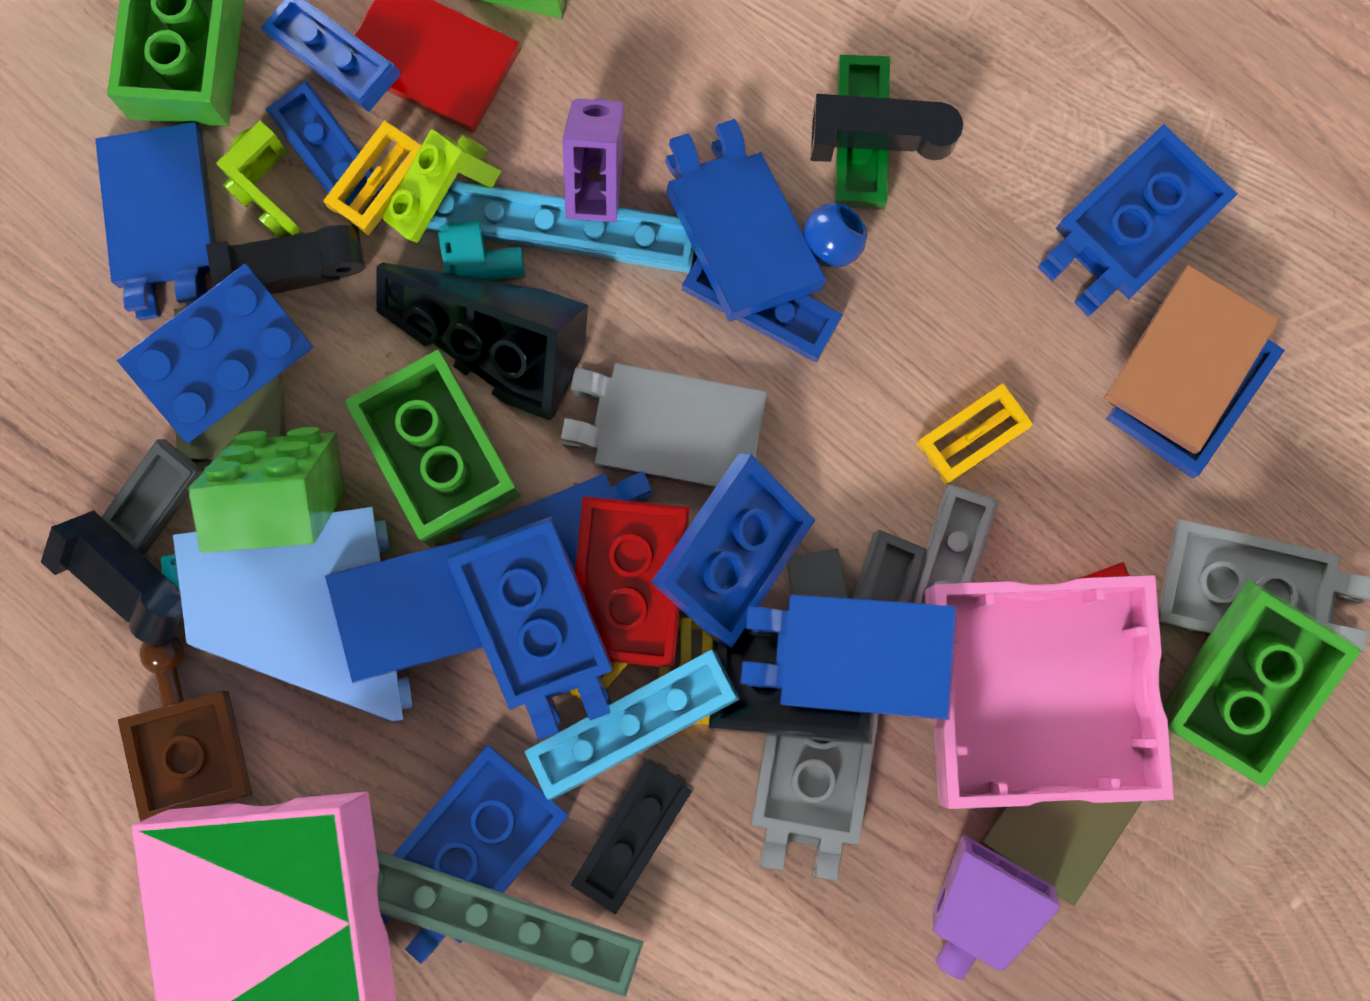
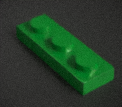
[834,55,890,209]

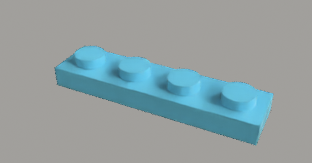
[524,650,740,800]

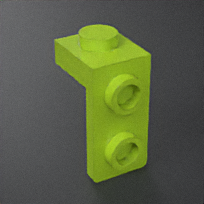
[216,120,303,238]
[383,129,502,243]

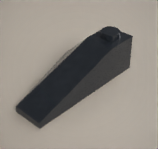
[376,262,588,420]

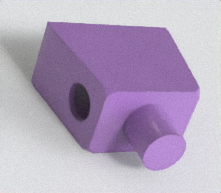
[563,98,624,222]
[932,835,1060,980]

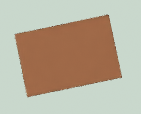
[1103,265,1279,454]

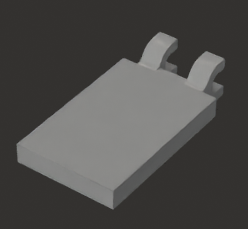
[561,363,767,489]
[1158,519,1370,653]
[750,714,879,881]

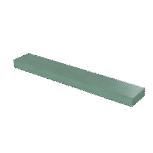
[377,850,644,997]

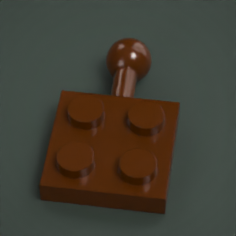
[118,637,253,822]

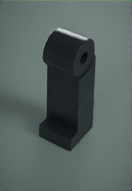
[810,94,964,162]
[206,225,366,294]
[41,510,183,645]

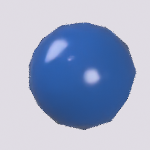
[803,203,867,268]

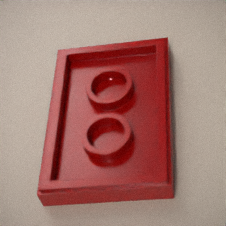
[354,0,521,134]
[575,496,690,668]

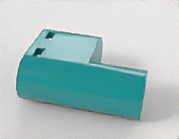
[438,219,525,281]

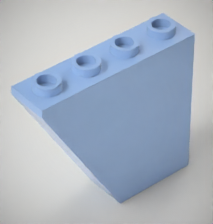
[173,507,413,723]

